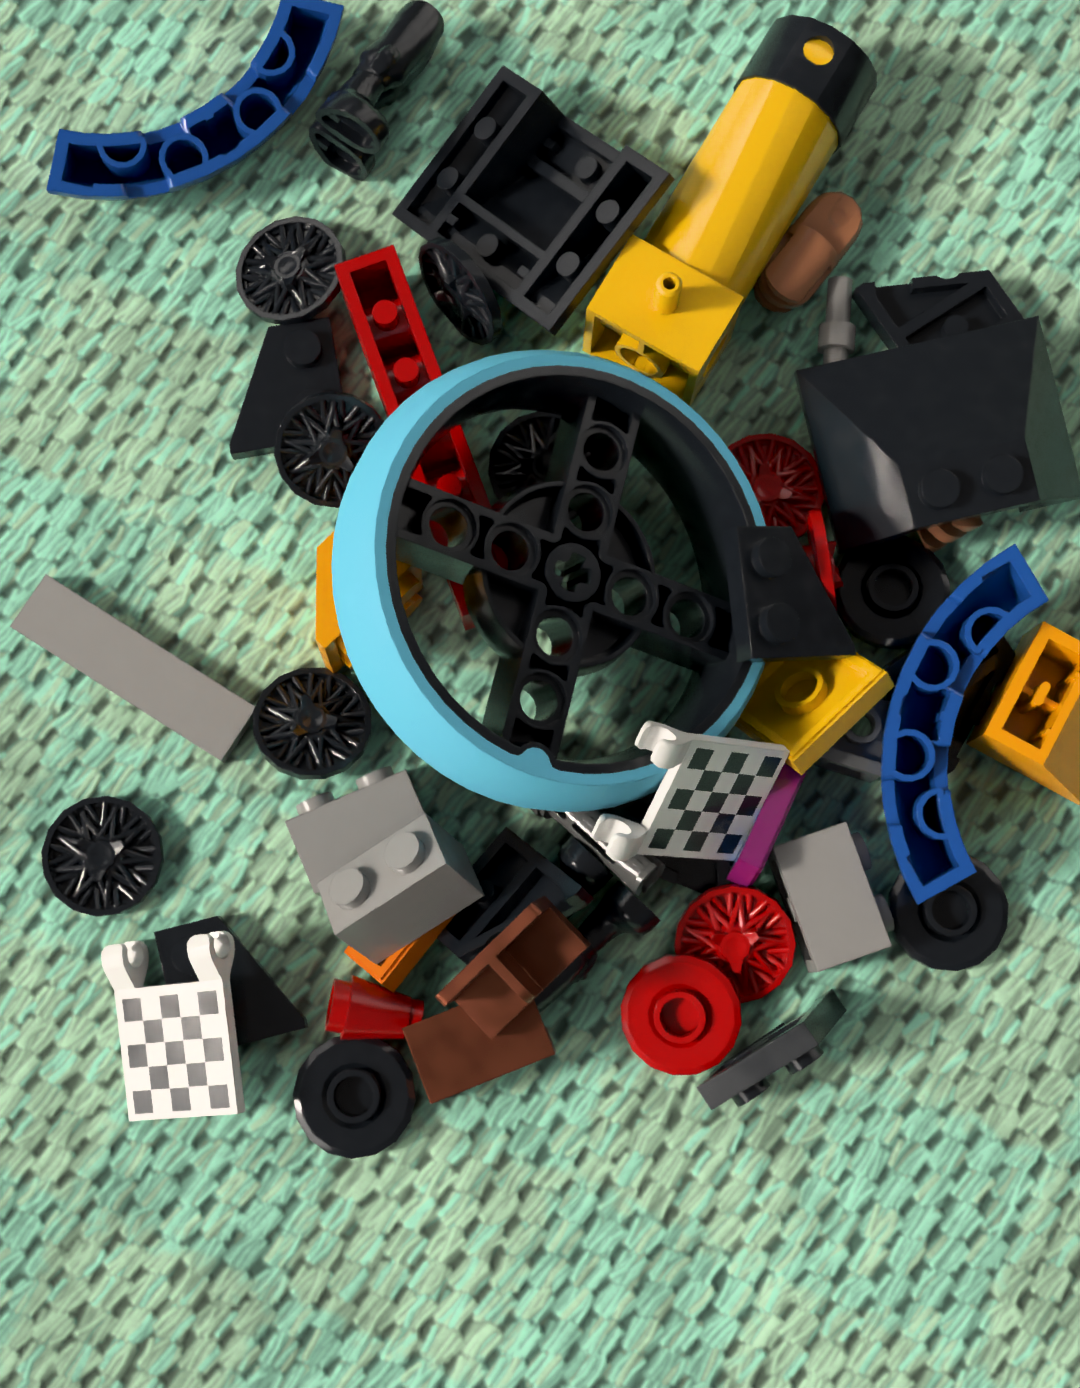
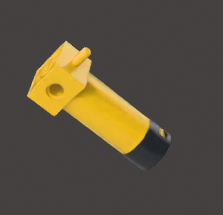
[582,15,877,406]

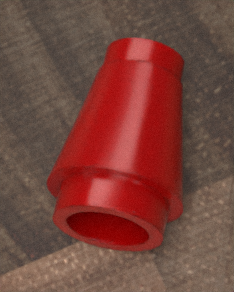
[325,975,424,1040]

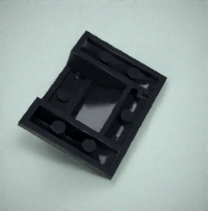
[392,65,675,336]
[794,316,1080,554]

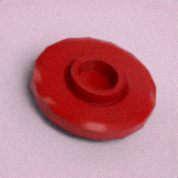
[728,433,824,538]
[802,508,843,611]
[674,883,796,1003]
[620,953,742,1075]

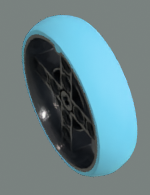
[331,350,766,812]

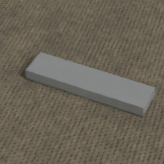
[10,574,255,763]

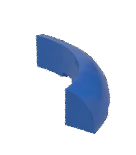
[46,0,344,201]
[880,544,1049,905]

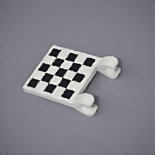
[590,721,790,861]
[101,931,245,1121]

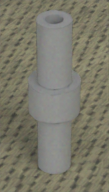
[817,276,856,364]

